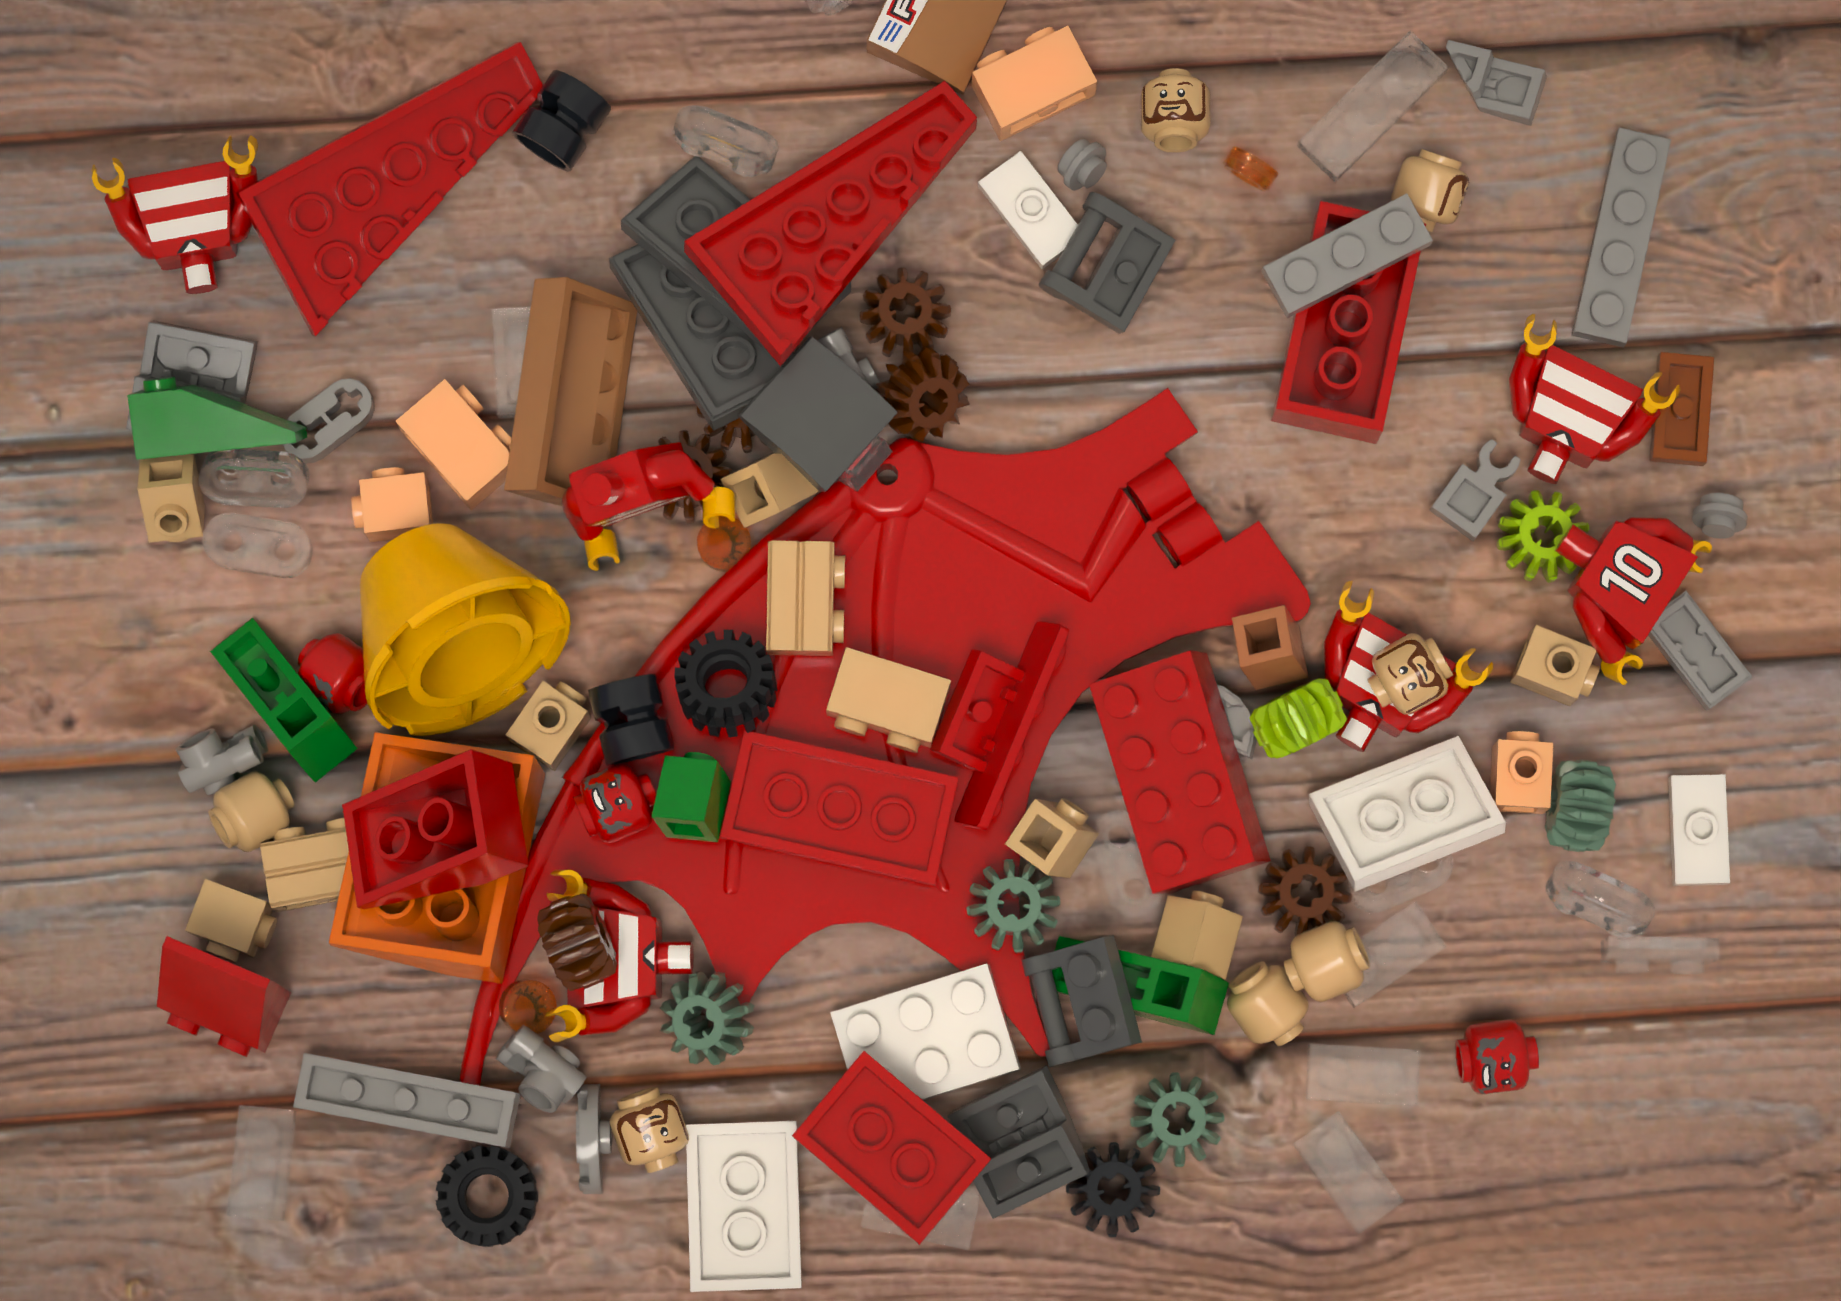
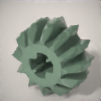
[1544,759,1616,852]
[967,859,1060,953]
[660,971,755,1065]
[1130,1072,1225,1167]

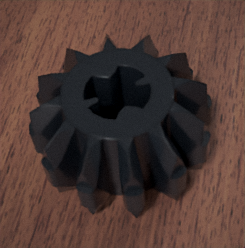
[1066,1142,1160,1237]

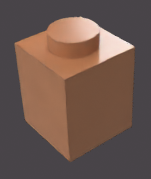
[1232,605,1308,690]

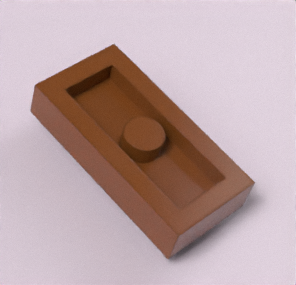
[1650,352,1714,466]

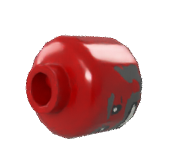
[298,633,368,714]
[573,763,656,843]
[1455,1020,1539,1095]

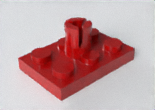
[792,1051,991,1245]

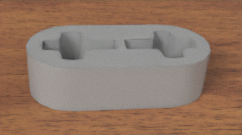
[283,378,375,464]

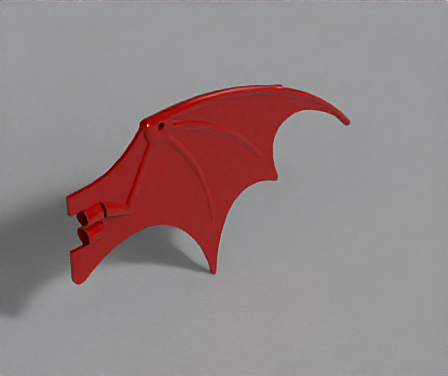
[459,388,1311,1086]

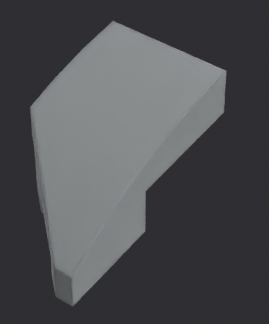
[1446,40,1547,126]

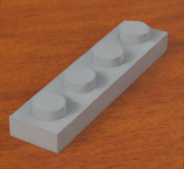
[1571,127,1671,348]
[293,1053,521,1148]

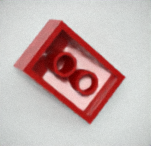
[342,749,529,909]
[157,936,292,1057]

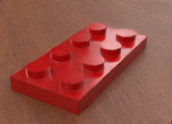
[720,730,959,886]

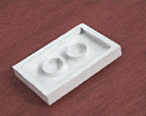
[1309,736,1506,892]
[830,963,1021,1100]
[686,1121,802,1292]

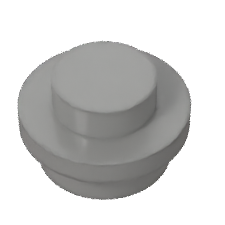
[1058,139,1107,191]
[1692,493,1748,539]

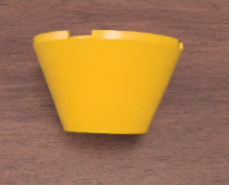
[360,523,571,736]

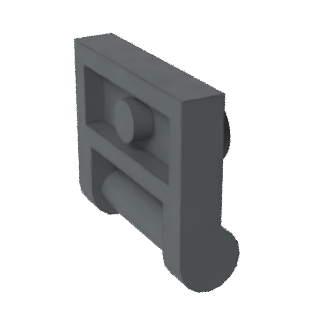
[1039,192,1176,334]
[1021,935,1142,1067]

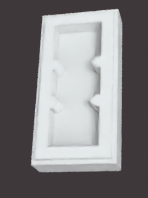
[978,151,1078,270]
[1668,774,1730,886]

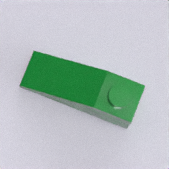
[127,377,307,460]
[210,618,358,783]
[1052,936,1229,1035]

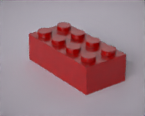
[1271,201,1426,444]
[1089,650,1271,894]

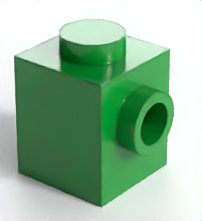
[652,752,731,842]

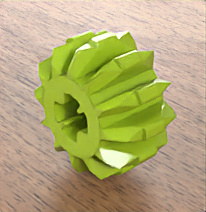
[1497,490,1590,583]
[1249,678,1347,759]

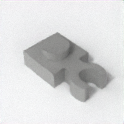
[1429,439,1520,542]

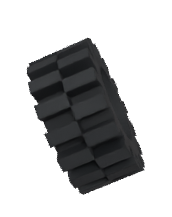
[674,630,778,737]
[435,1146,538,1247]

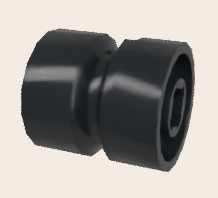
[512,70,611,172]
[588,674,674,766]

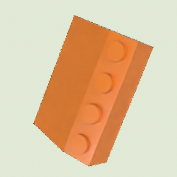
[329,732,545,984]

